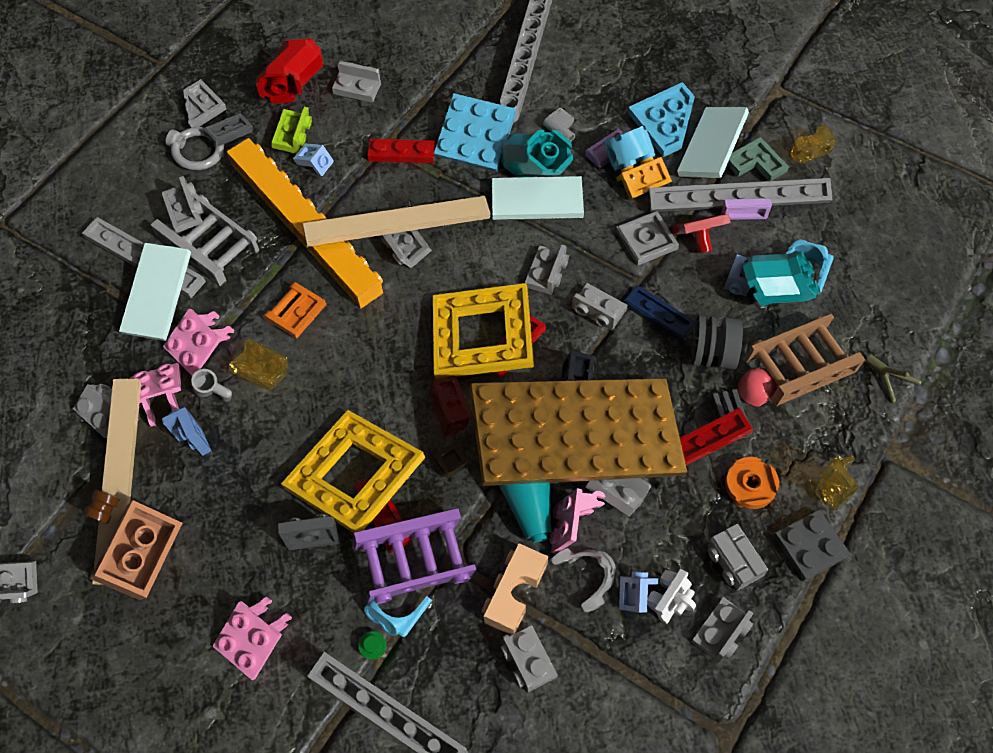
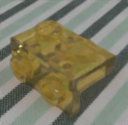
[229,338,288,391]
[818,454,859,510]

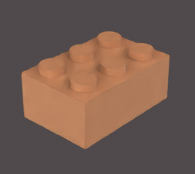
[89,500,182,600]

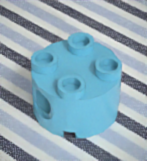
[603,125,655,171]

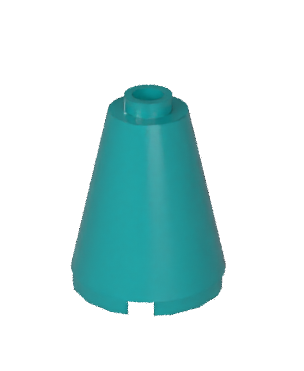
[499,483,552,543]

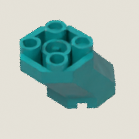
[501,130,573,178]
[743,250,821,307]

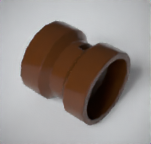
[83,489,120,524]

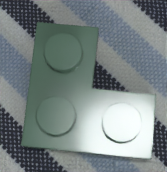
[727,137,789,181]

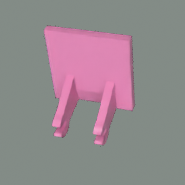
[163,309,234,376]
[130,363,181,427]
[549,488,605,554]
[213,597,292,680]

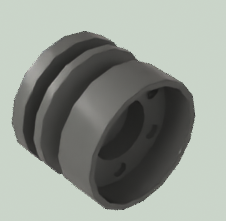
[690,314,743,370]

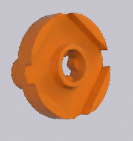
[725,457,779,509]

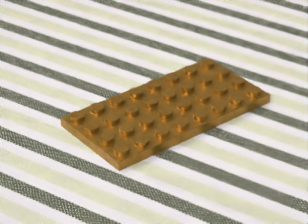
[469,379,687,486]

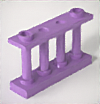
[352,508,476,604]

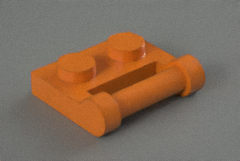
[263,282,326,339]

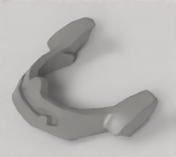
[550,548,616,612]

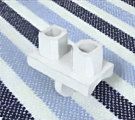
[647,569,696,624]

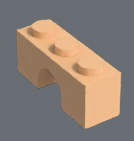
[482,544,548,635]

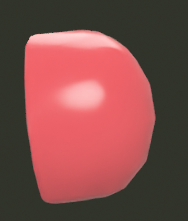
[737,367,777,407]

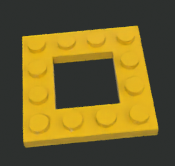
[433,283,534,379]
[281,410,425,533]

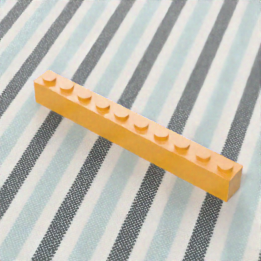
[227,138,383,309]

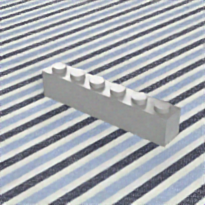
[307,652,468,753]

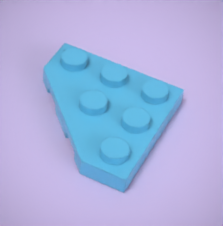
[628,82,695,157]

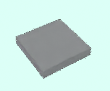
[616,211,679,266]

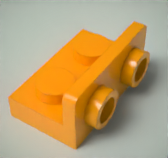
[616,157,672,200]

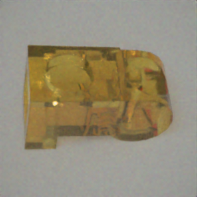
[791,124,837,163]

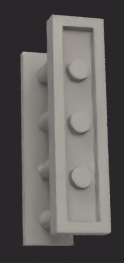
[151,194,259,286]

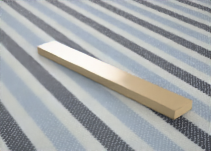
[303,196,490,247]
[93,379,141,585]

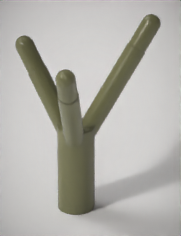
[865,354,922,403]

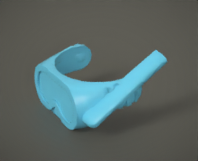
[786,239,834,292]
[364,583,432,637]

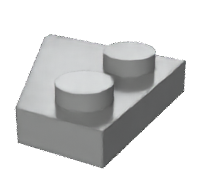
[183,79,226,128]

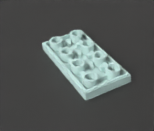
[677,107,749,178]
[492,176,584,220]
[119,243,191,341]

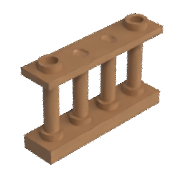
[744,314,865,406]

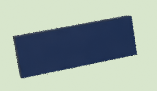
[623,285,696,342]

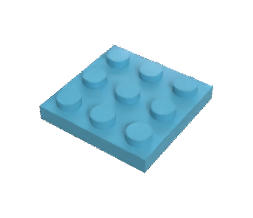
[434,93,516,172]

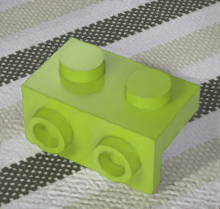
[272,107,312,154]

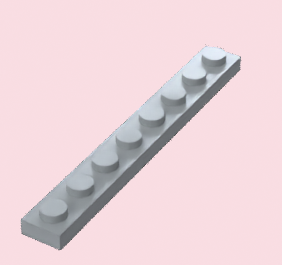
[648,178,832,212]

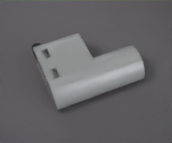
[543,108,575,142]

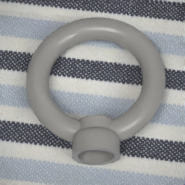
[166,127,224,170]

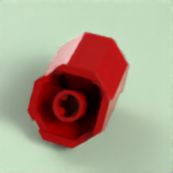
[256,39,323,104]

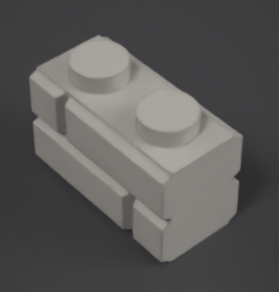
[707,524,768,591]

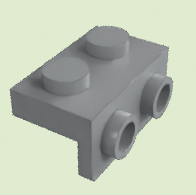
[162,176,203,233]
[381,230,432,268]
[73,384,112,438]
[0,561,38,603]

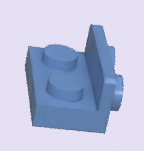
[162,407,211,456]

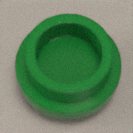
[359,631,387,660]

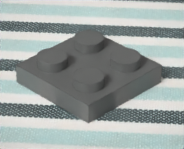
[774,510,851,582]
[278,514,341,550]

